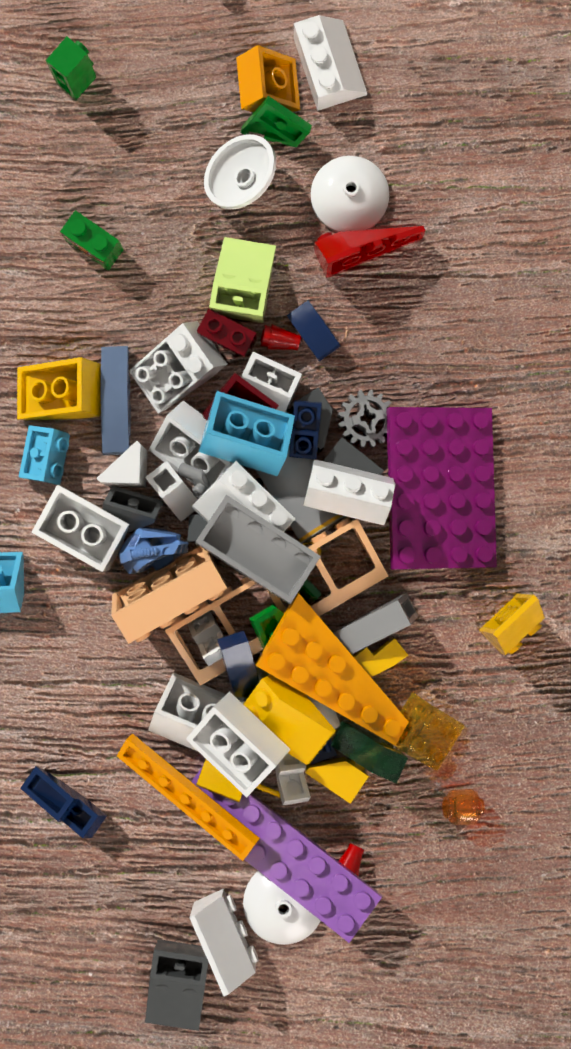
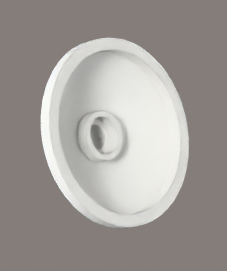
[204,134,276,209]
[311,156,389,233]
[243,871,321,945]

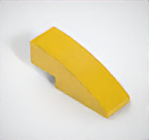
[353,637,408,677]

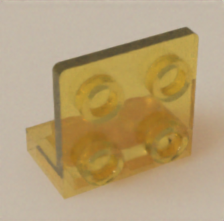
[394,692,464,770]

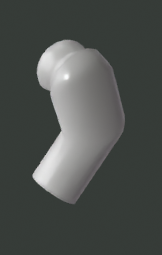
[178,463,211,498]

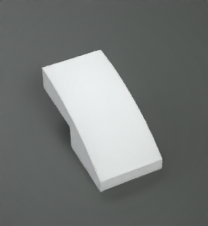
[187,611,224,666]
[275,753,311,806]

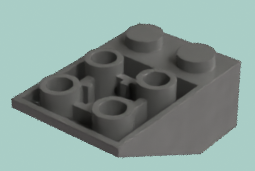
[145,939,209,1031]

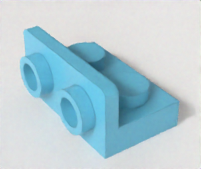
[19,425,70,485]

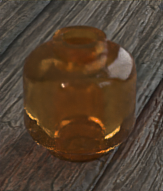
[442,789,485,825]

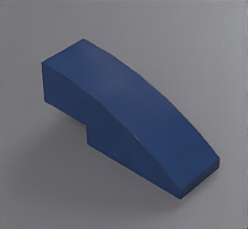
[217,631,259,702]
[20,766,107,838]

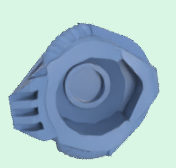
[119,527,189,574]

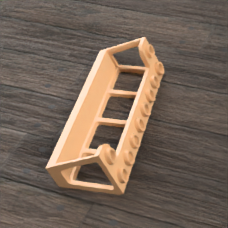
[165,518,388,686]

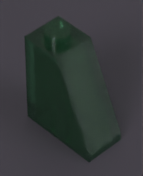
[331,721,408,783]

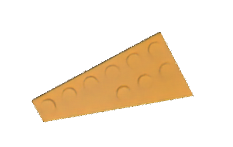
[255,593,409,746]

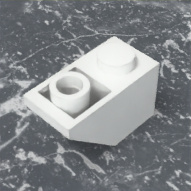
[145,461,197,522]

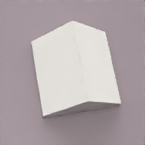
[97,441,147,488]

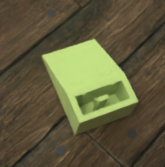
[209,237,276,323]

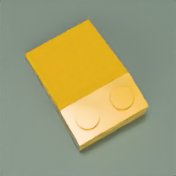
[17,357,101,420]
[479,594,545,655]
[243,674,336,765]

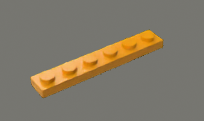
[117,734,260,861]

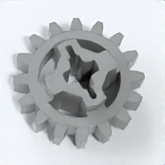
[337,390,391,448]

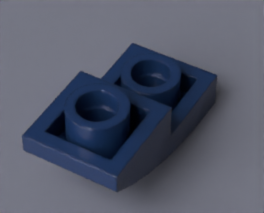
[287,300,341,361]
[289,400,322,459]

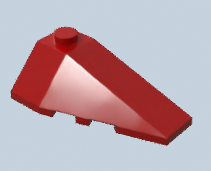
[314,226,426,278]

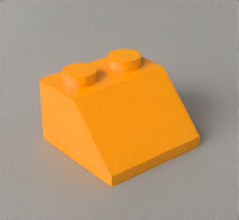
[236,45,300,113]

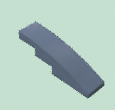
[101,346,131,455]

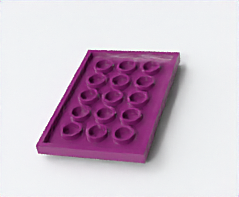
[386,407,497,570]

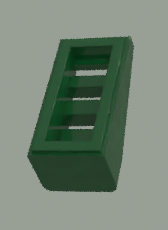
[298,579,321,605]

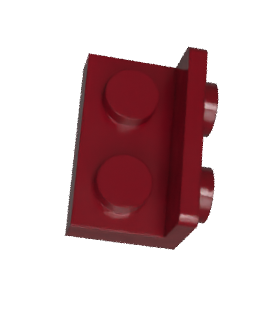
[197,308,257,357]

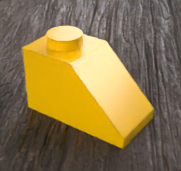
[305,757,369,804]

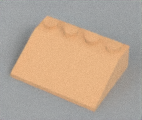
[111,546,227,644]

